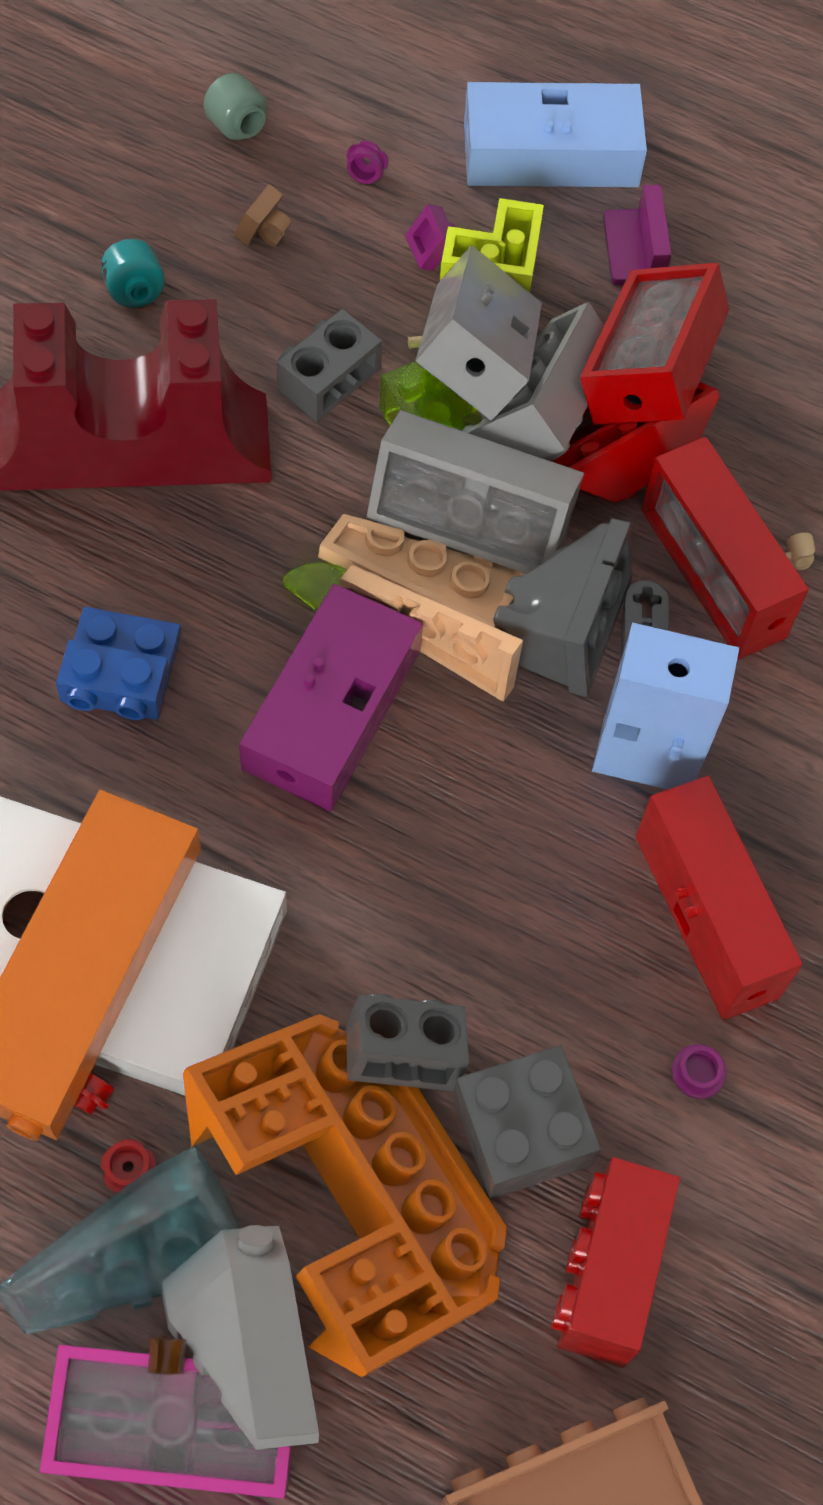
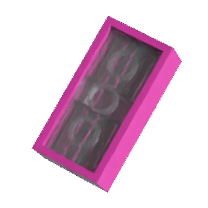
[39,1345,292,1499]

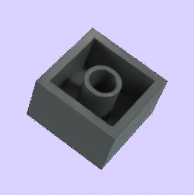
[453,1045,601,1200]

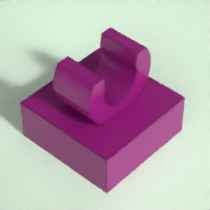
[405,204,455,271]

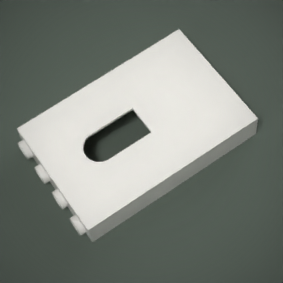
[0,796,287,1096]

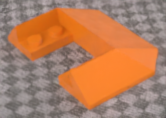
[183,1014,507,1377]

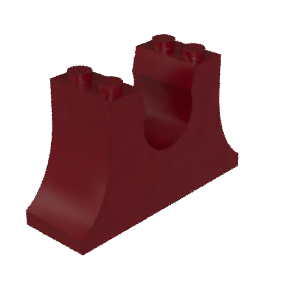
[0,299,271,491]

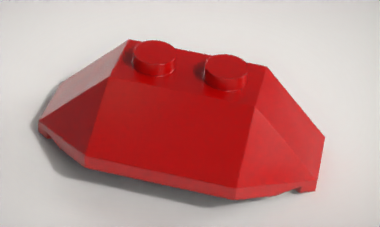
[551,382,719,503]

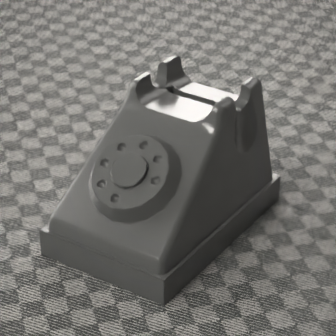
[493,518,632,697]

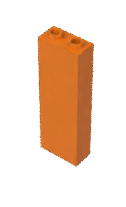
[0,789,201,1141]

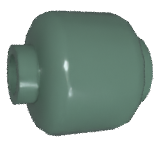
[203,72,268,141]

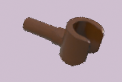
[148,1335,187,1375]

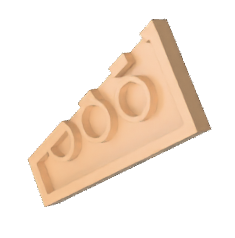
[318,514,525,629]
[340,565,523,702]

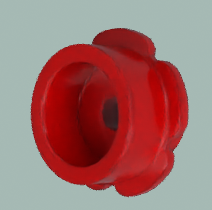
[74,1073,115,1115]
[100,1139,156,1194]

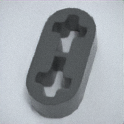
[621,580,669,655]

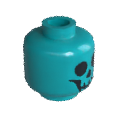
[101,239,165,308]

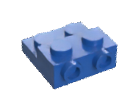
[56,607,182,720]

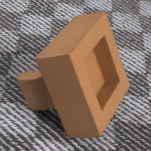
[234,184,292,247]

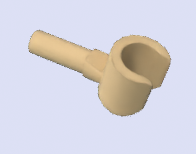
[785,533,816,570]

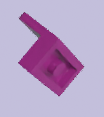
[603,185,672,285]

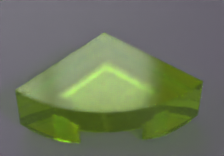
[283,562,347,611]

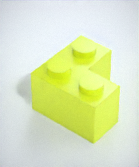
[440,198,544,292]

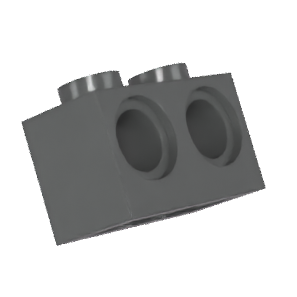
[277,309,382,422]
[346,994,469,1091]

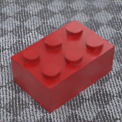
[551,1157,680,1368]

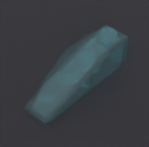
[0,1145,241,1335]

